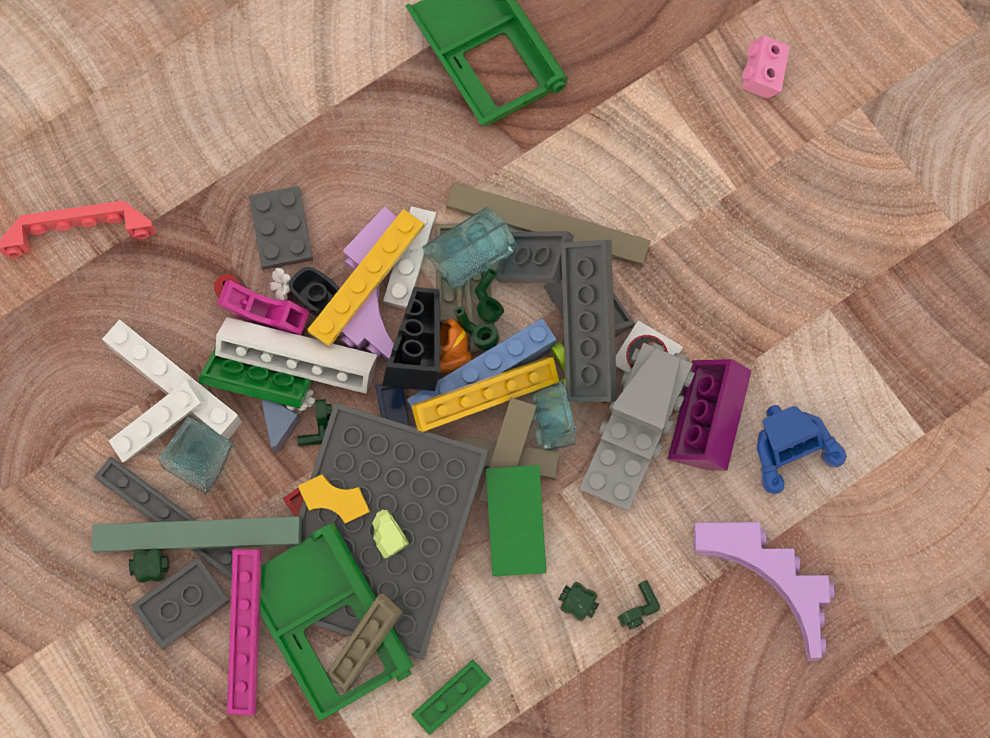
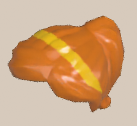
[439,319,473,375]

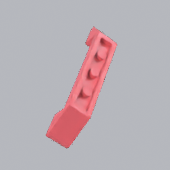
[0,201,156,258]

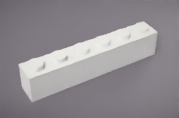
[215,317,377,394]
[102,320,243,443]

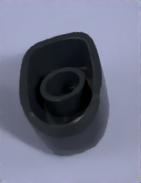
[289,267,339,317]

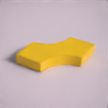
[298,474,371,524]

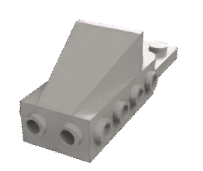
[579,343,695,512]

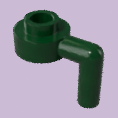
[475,269,504,322]
[454,307,500,350]
[297,399,332,446]
[617,580,660,630]

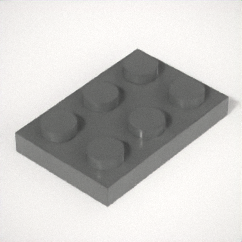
[249,186,313,270]
[495,231,574,284]
[131,557,230,650]

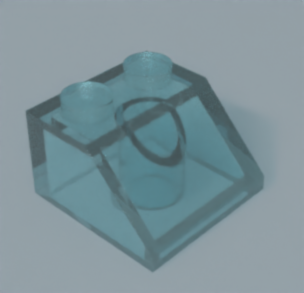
[532,381,576,451]
[158,416,233,495]

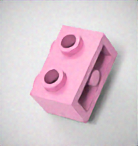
[742,35,790,99]

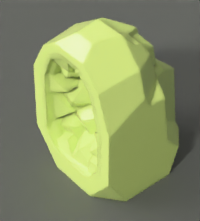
[372,510,409,559]

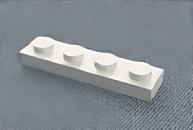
[383,206,436,310]
[109,380,205,462]

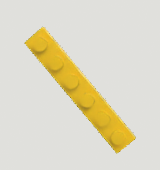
[308,209,425,347]
[411,356,559,432]

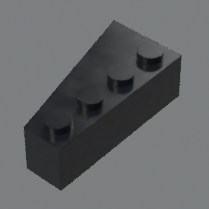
[382,287,440,391]

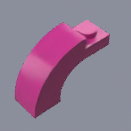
[217,280,310,335]

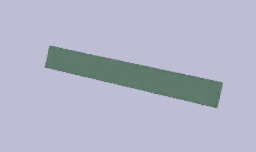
[91,517,302,553]

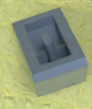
[261,399,300,453]

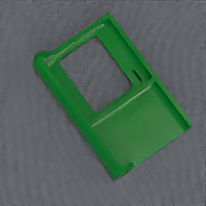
[405,0,568,127]
[260,523,414,721]

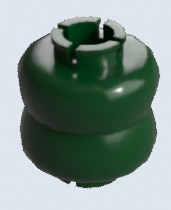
[129,548,169,583]
[558,582,600,622]

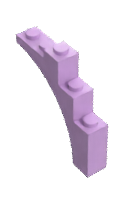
[340,207,397,366]
[693,522,834,661]

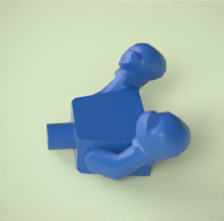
[757,405,847,494]

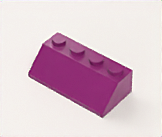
[668,359,751,471]

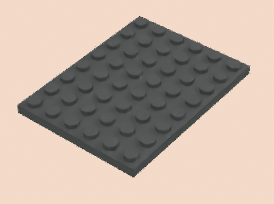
[288,403,489,660]

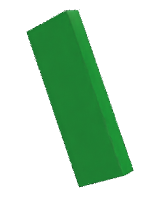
[411,660,491,736]

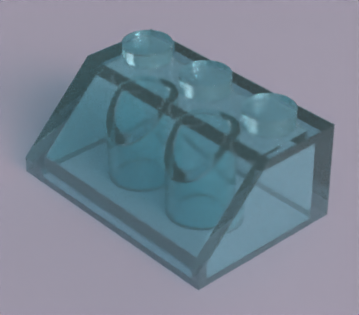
[422,207,518,289]

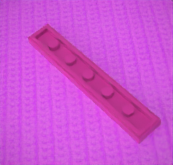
[227,549,262,716]

